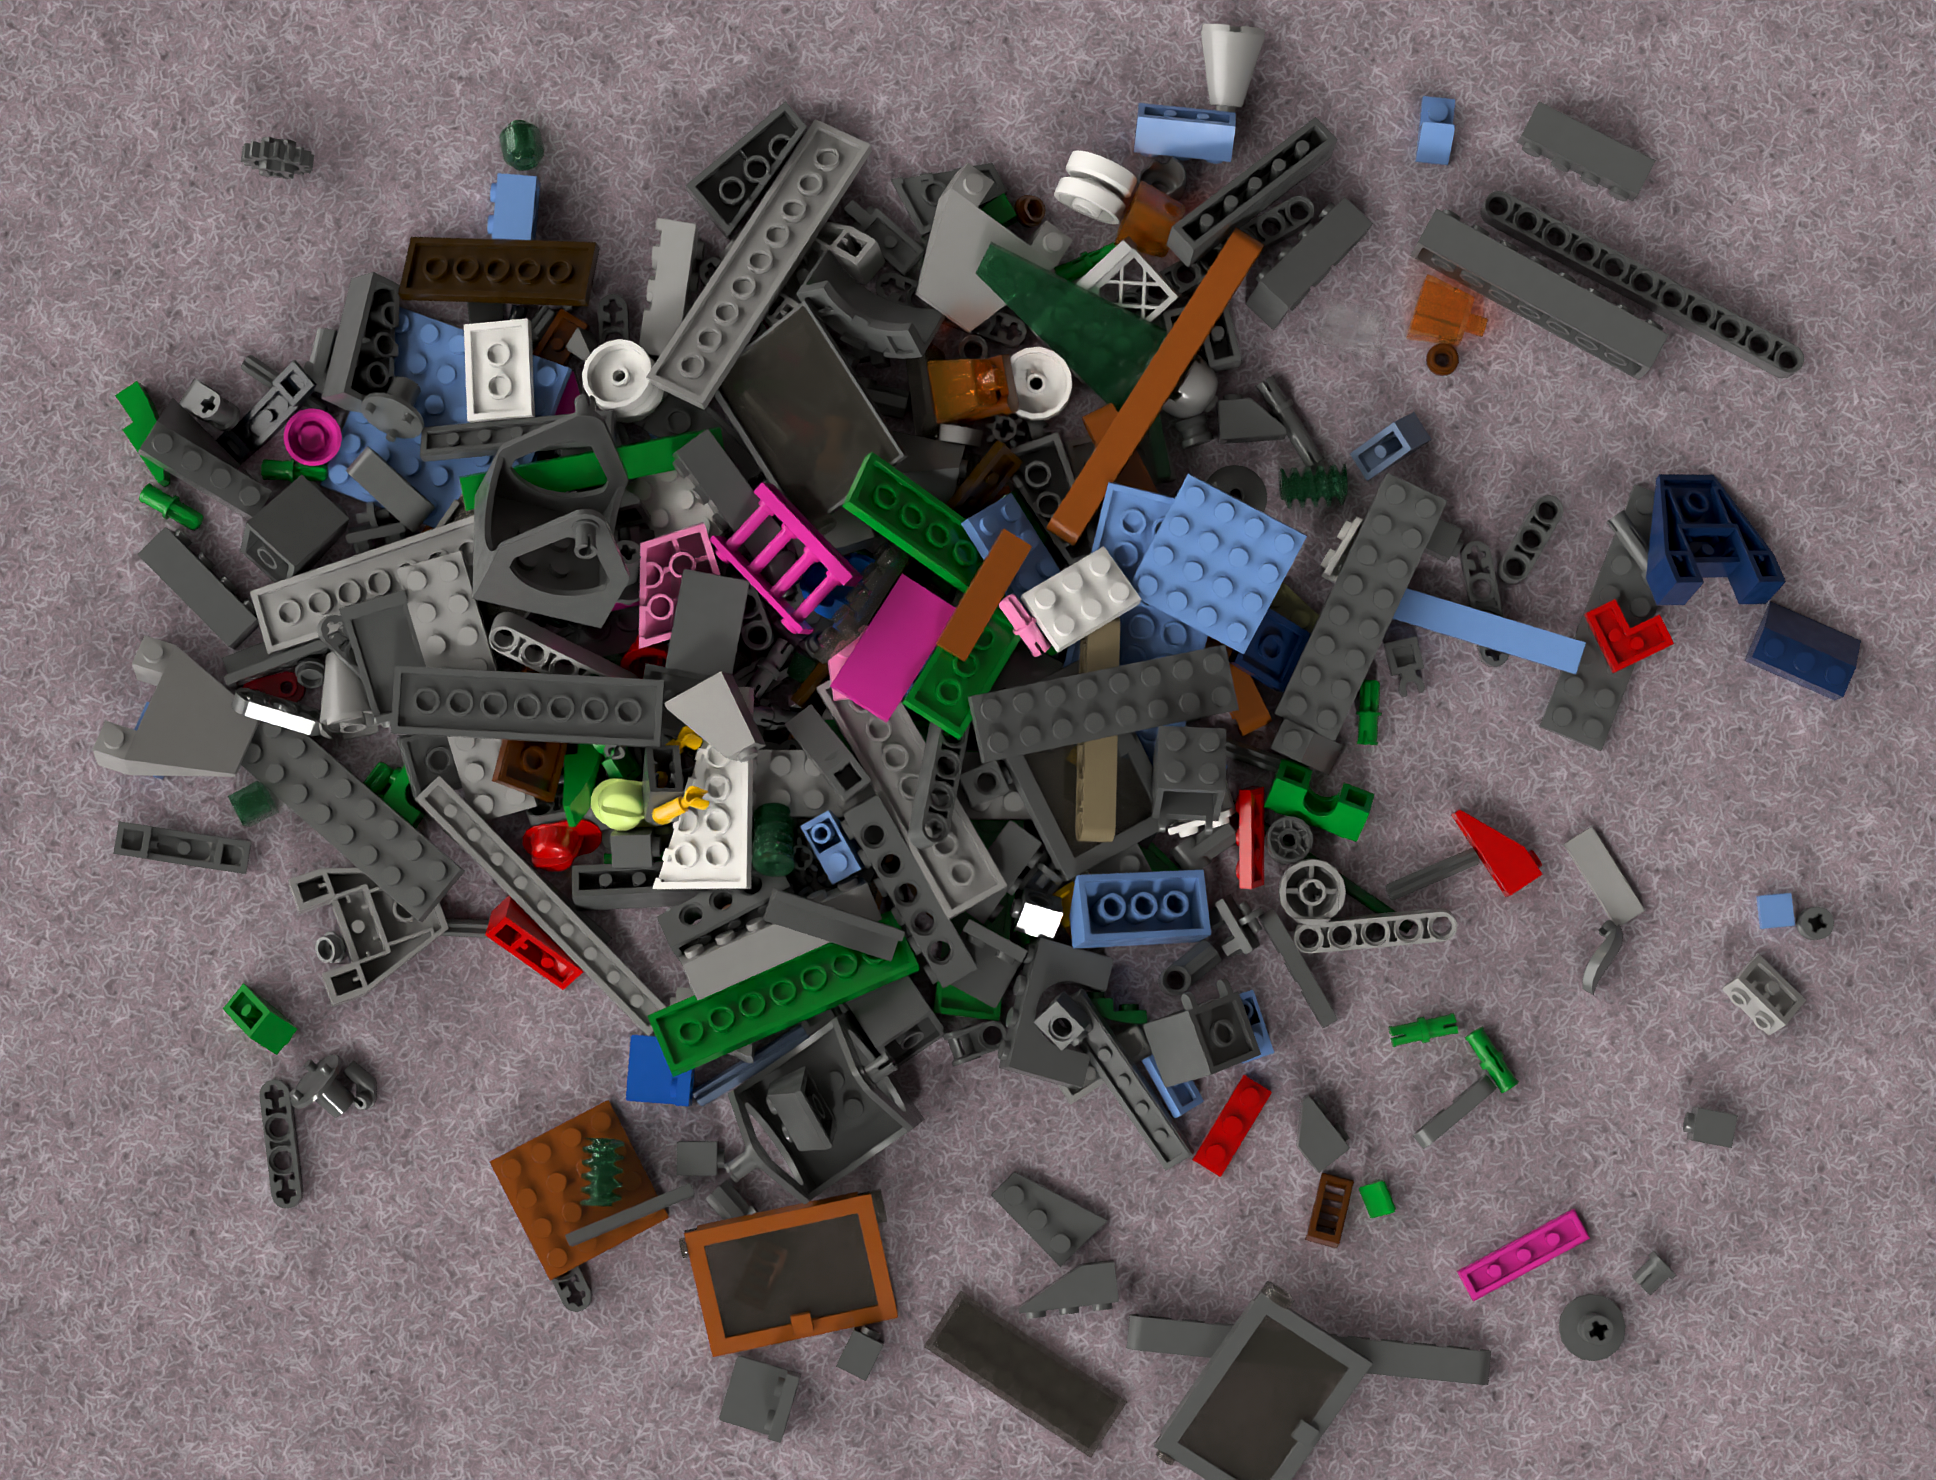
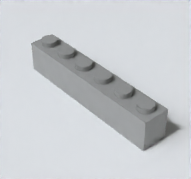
[678,876,882,1000]

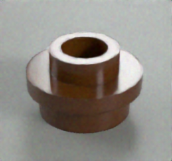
[1014,195,1046,228]
[1426,343,1459,376]

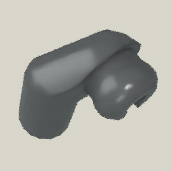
[343,1061,377,1110]

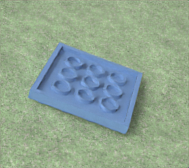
[1131,473,1307,654]

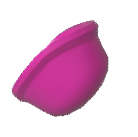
[284,408,342,466]

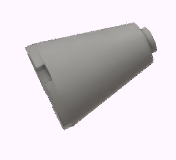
[1201,24,1265,112]
[319,645,383,740]

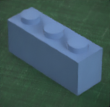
[1134,103,1236,164]

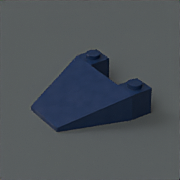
[1646,474,1786,605]

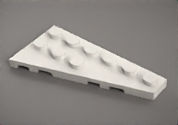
[652,687,754,890]

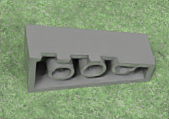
[639,218,705,360]

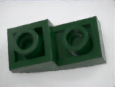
[1086,992,1147,1024]

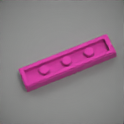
[1456,1209,1590,1302]

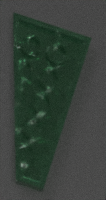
[975,242,1167,412]

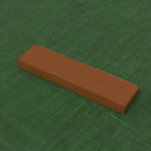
[935,529,1032,661]

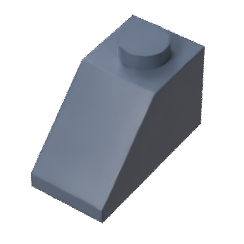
[1350,412,1432,481]

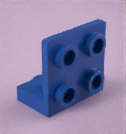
[626,1035,695,1106]

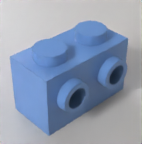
[487,173,541,240]

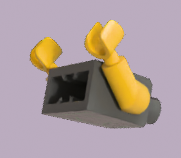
[642,726,709,826]

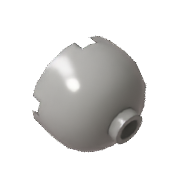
[1161,354,1218,419]
[1278,858,1346,926]

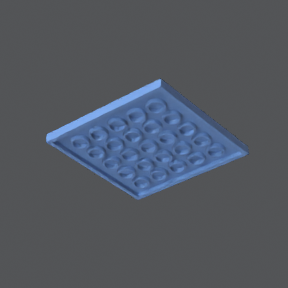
[320,307,572,528]

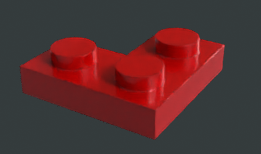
[1584,599,1674,673]

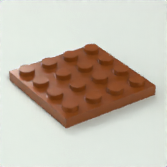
[490,1100,669,1281]

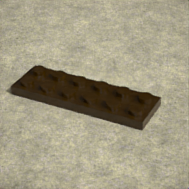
[398,237,600,306]

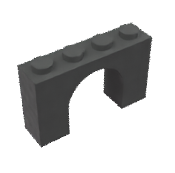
[998,937,1114,1089]

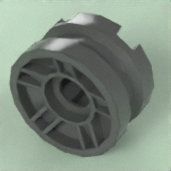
[1264,817,1313,864]

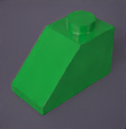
[223,983,297,1055]

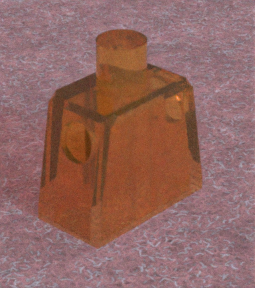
[1114,181,1186,258]
[1406,274,1488,346]
[927,359,1006,424]

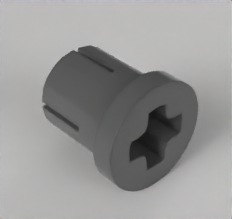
[1632,1251,1677,1296]

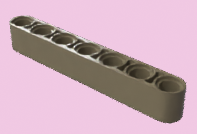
[1075,617,1120,842]

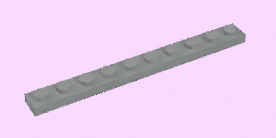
[415,776,666,1036]

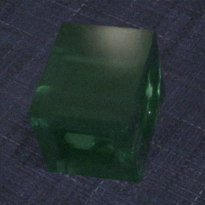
[228,781,279,827]

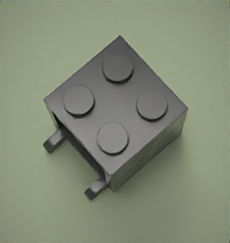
[1152,726,1226,835]
[1143,978,1261,1088]

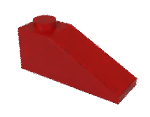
[1451,810,1543,897]
[485,896,584,990]

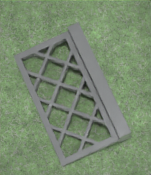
[1029,236,1180,384]

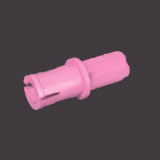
[999,594,1051,657]

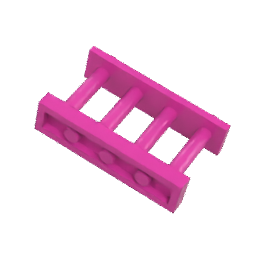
[709,482,863,634]

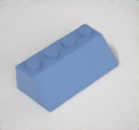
[1069,870,1211,949]

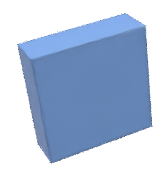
[1756,893,1795,929]

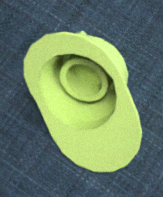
[591,778,657,831]

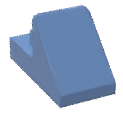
[1415,96,1455,165]

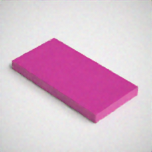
[830,574,956,723]

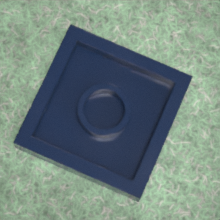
[1228,608,1311,692]

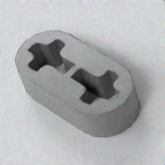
[938,424,983,447]

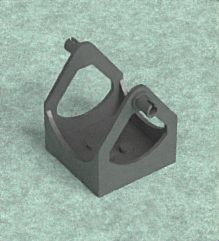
[472,394,630,628]
[724,1011,925,1204]

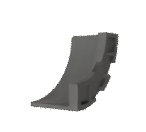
[796,250,946,359]

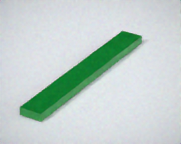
[459,427,725,511]

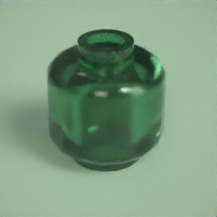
[499,120,544,171]

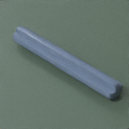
[692,1025,810,1106]

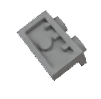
[1722,953,1806,1035]

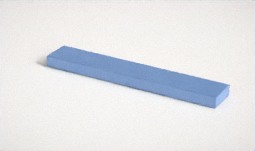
[1392,588,1586,675]

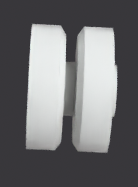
[1054,150,1137,224]
[582,339,664,423]
[1010,347,1072,421]

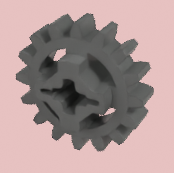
[241,137,314,180]

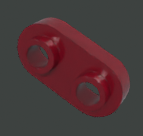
[242,672,306,703]

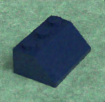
[1744,601,1861,701]

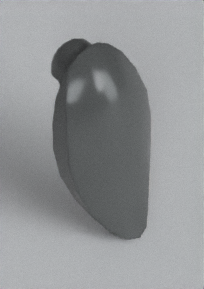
[1582,920,1624,996]

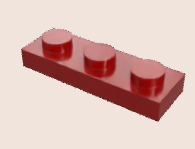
[1236,786,1264,889]
[1192,1075,1272,1177]

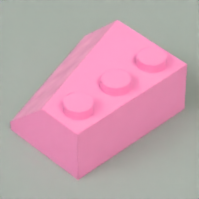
[639,522,720,649]

